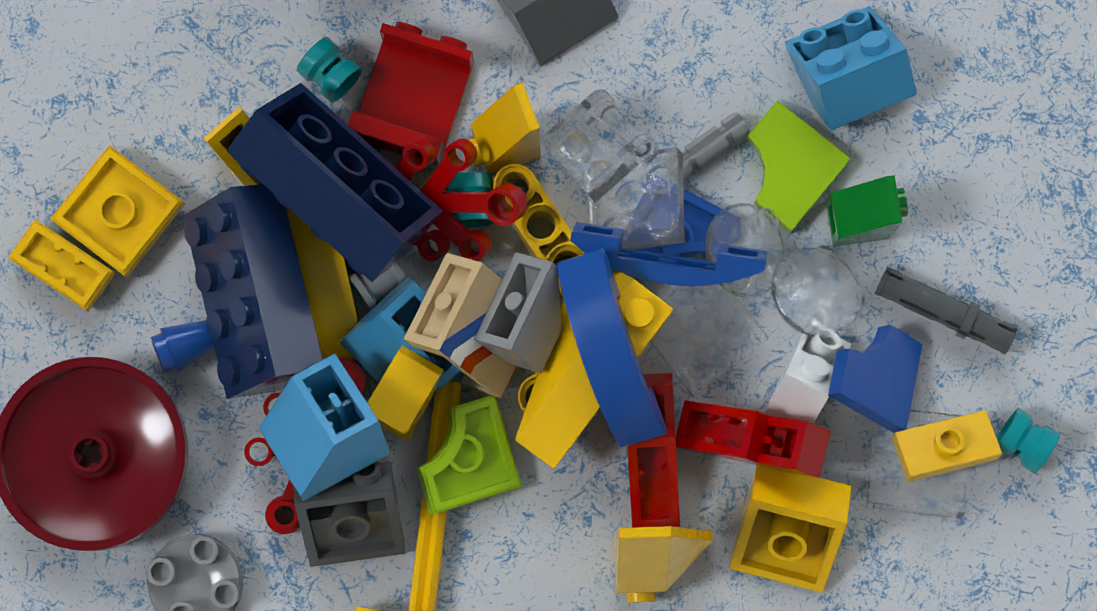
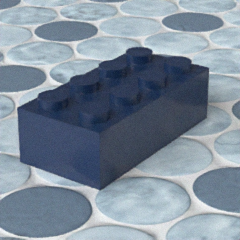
[227,83,443,282]
[183,184,323,399]

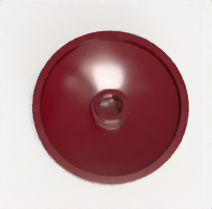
[0,357,189,551]

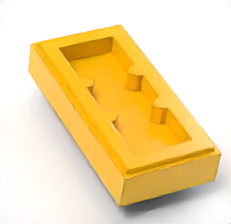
[8,219,116,312]
[892,410,1002,482]

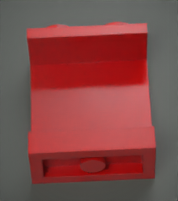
[348,22,474,166]

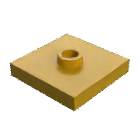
[50,145,185,278]

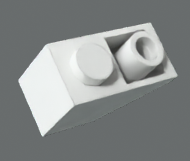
[764,322,851,424]

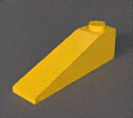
[515,268,674,470]
[614,526,713,603]

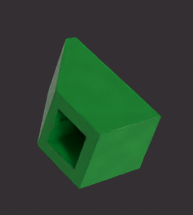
[825,175,908,247]

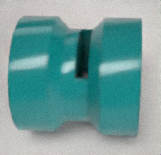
[296,37,363,103]
[446,172,493,228]
[997,408,1060,474]

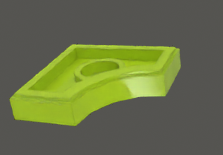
[747,100,850,233]
[416,395,522,515]

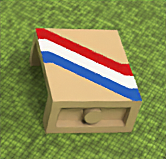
[404,253,516,398]

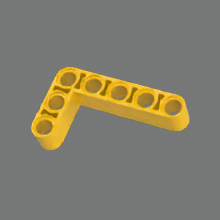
[494,164,585,414]

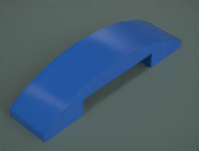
[570,222,767,286]
[557,248,667,448]

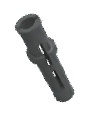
[874,266,1018,355]

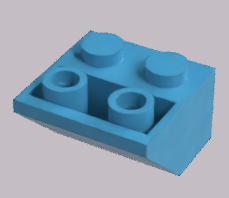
[785,6,917,131]
[339,275,461,392]
[259,354,390,501]

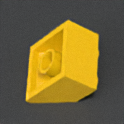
[729,465,851,593]

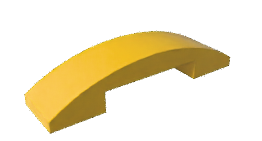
[286,208,360,361]

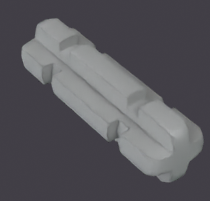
[664,113,750,183]

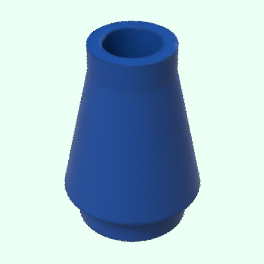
[150,320,214,372]

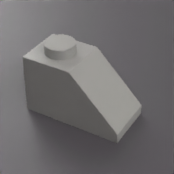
[474,252,562,373]

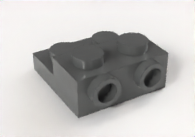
[294,461,406,567]

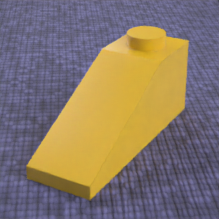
[469,82,541,175]

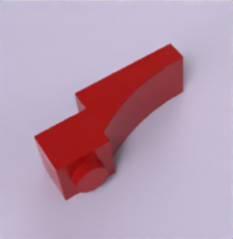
[627,373,680,528]
[676,400,831,478]

